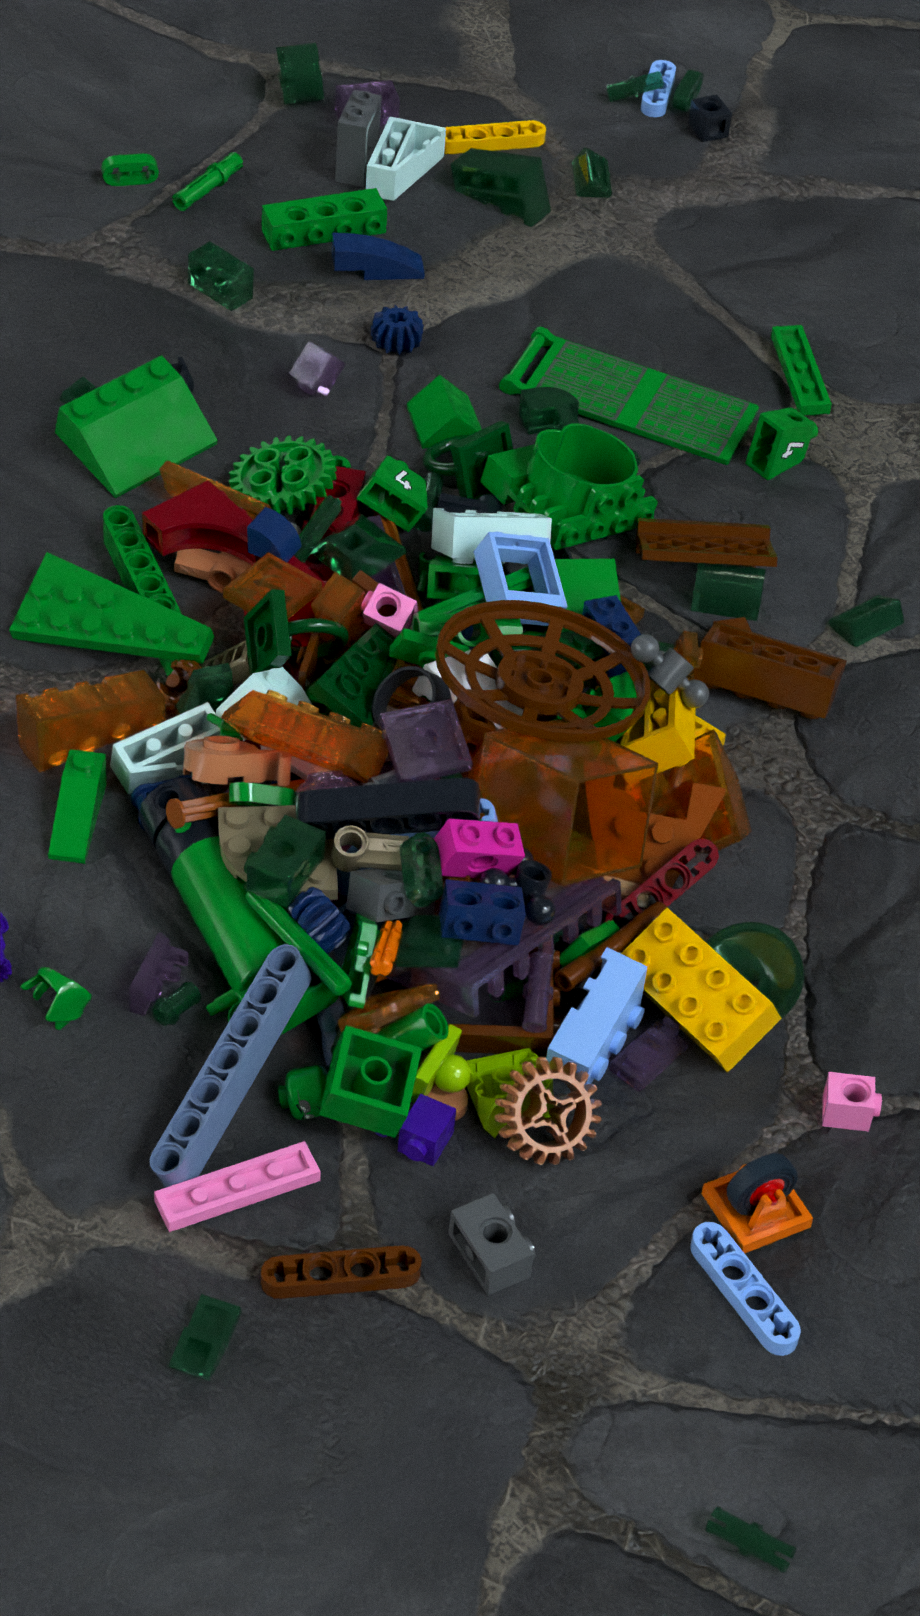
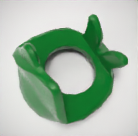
[20,967,92,1030]

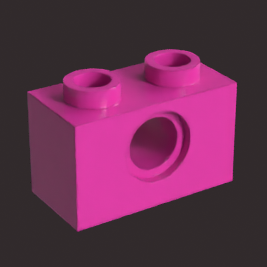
[430,818,525,878]

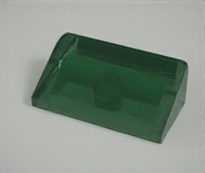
[572,147,612,198]
[828,595,904,647]

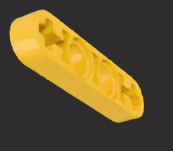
[444,120,546,154]

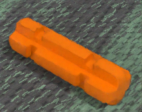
[369,920,403,976]

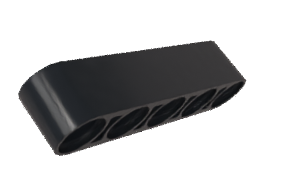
[294,778,480,840]

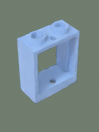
[473,532,568,626]

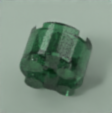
[276,42,324,105]

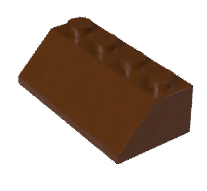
[692,621,847,719]

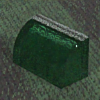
[691,563,766,621]

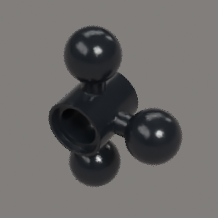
[479,847,556,926]

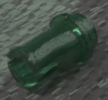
[152,981,201,1026]

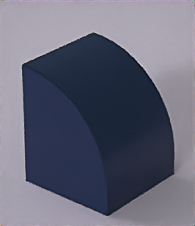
[247,507,301,567]

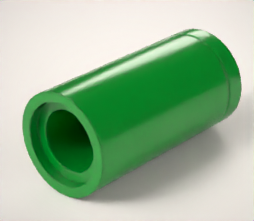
[373,1003,449,1051]

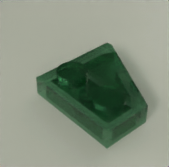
[176,663,233,716]

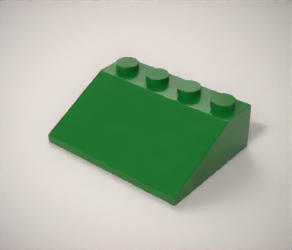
[55,355,218,498]

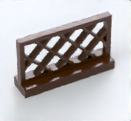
[635,518,778,567]

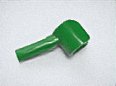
[417,552,437,596]
[206,713,246,741]

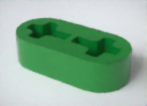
[101,154,159,186]
[229,782,294,807]

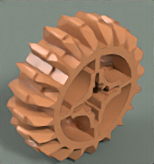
[495,1057,602,1165]

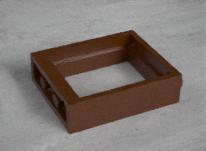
[412,930,561,1056]

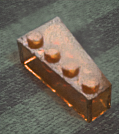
[16,670,165,773]

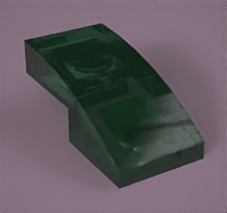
[169,1294,242,1381]

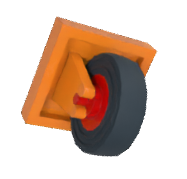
[701,1153,813,1253]

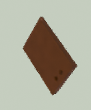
[296,633,320,691]

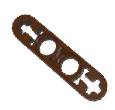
[261,1245,422,1299]

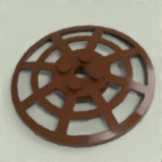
[435,600,651,742]

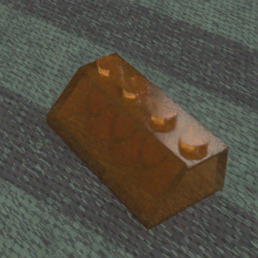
[222,690,391,783]

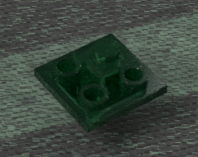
[310,514,406,585]

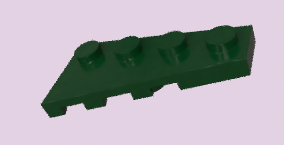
[307,623,397,735]

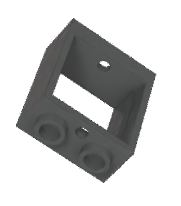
[335,90,382,187]

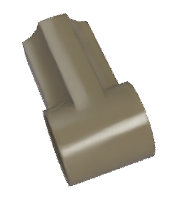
[331,825,409,872]

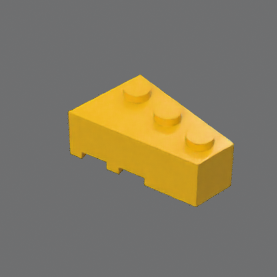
[610,679,696,784]

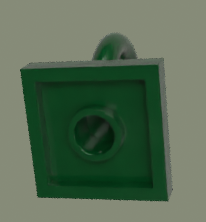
[423,421,513,500]
[244,589,349,676]

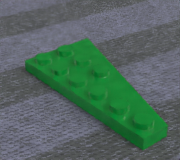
[9,552,214,664]

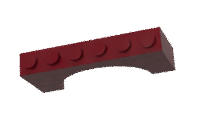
[142,480,334,622]

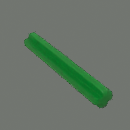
[245,885,352,996]

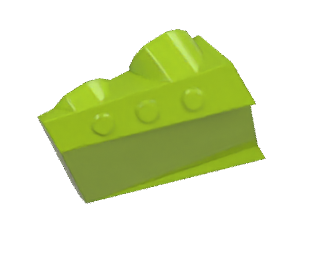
[467,1048,554,1138]

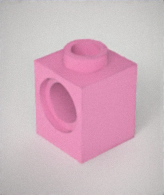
[361,583,418,638]
[822,1072,882,1132]

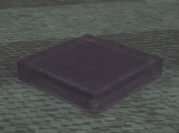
[379,699,473,783]

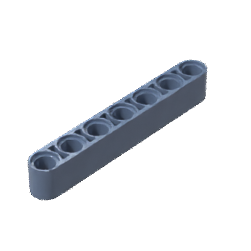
[150,944,312,1188]

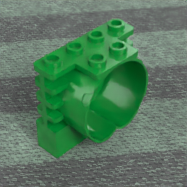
[480,423,658,550]

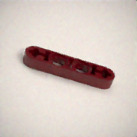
[602,838,719,924]

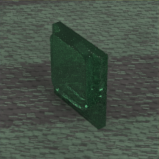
[396,915,464,968]

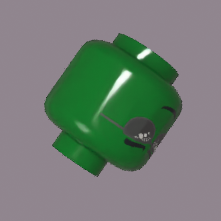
[278,1065,328,1120]

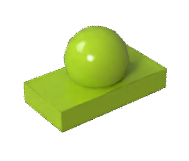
[411,1024,471,1103]

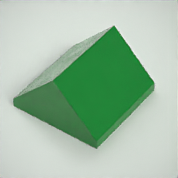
[407,375,482,449]

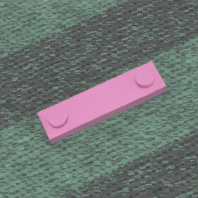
[154,1141,321,1232]

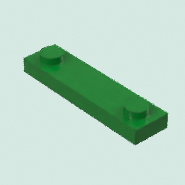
[771,325,832,415]

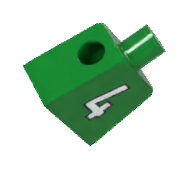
[745,408,818,480]
[357,456,428,532]

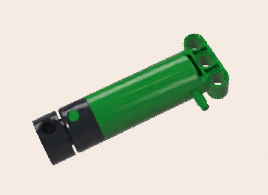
[139,777,339,1036]

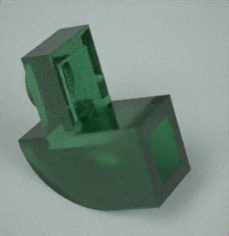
[519,387,579,435]

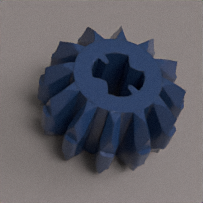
[371,305,424,355]
[288,887,352,954]

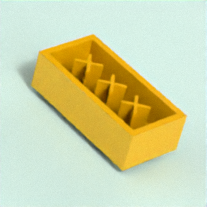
[621,907,782,1073]

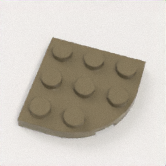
[218,805,338,901]

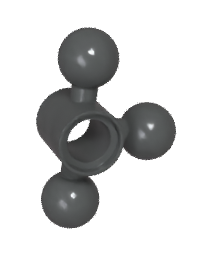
[631,634,709,708]

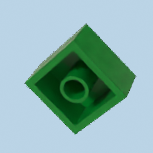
[319,1025,422,1138]

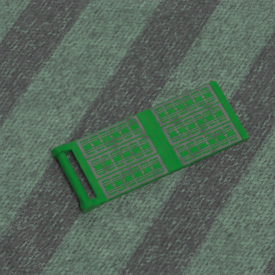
[499,326,759,465]

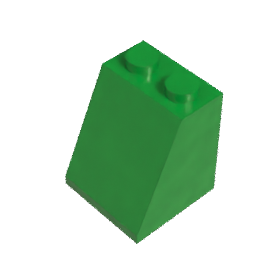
[531,558,621,633]

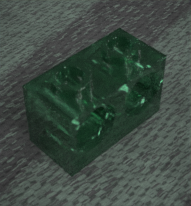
[188,241,254,311]

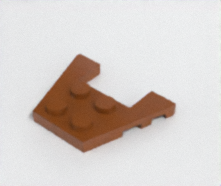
[584,762,726,888]

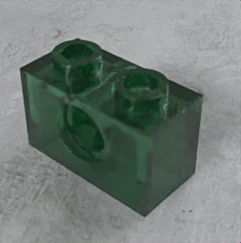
[244,815,326,908]

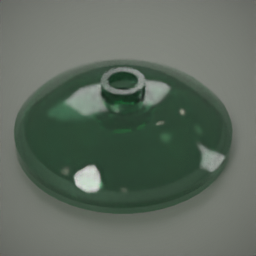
[706,922,804,1018]

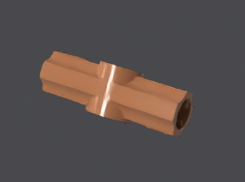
[174,549,264,594]

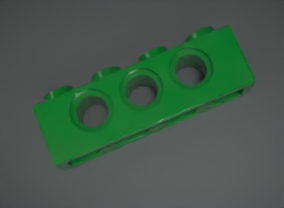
[261,188,387,251]

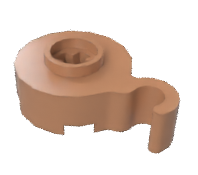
[183,736,292,787]

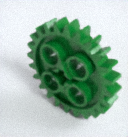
[229,435,337,515]

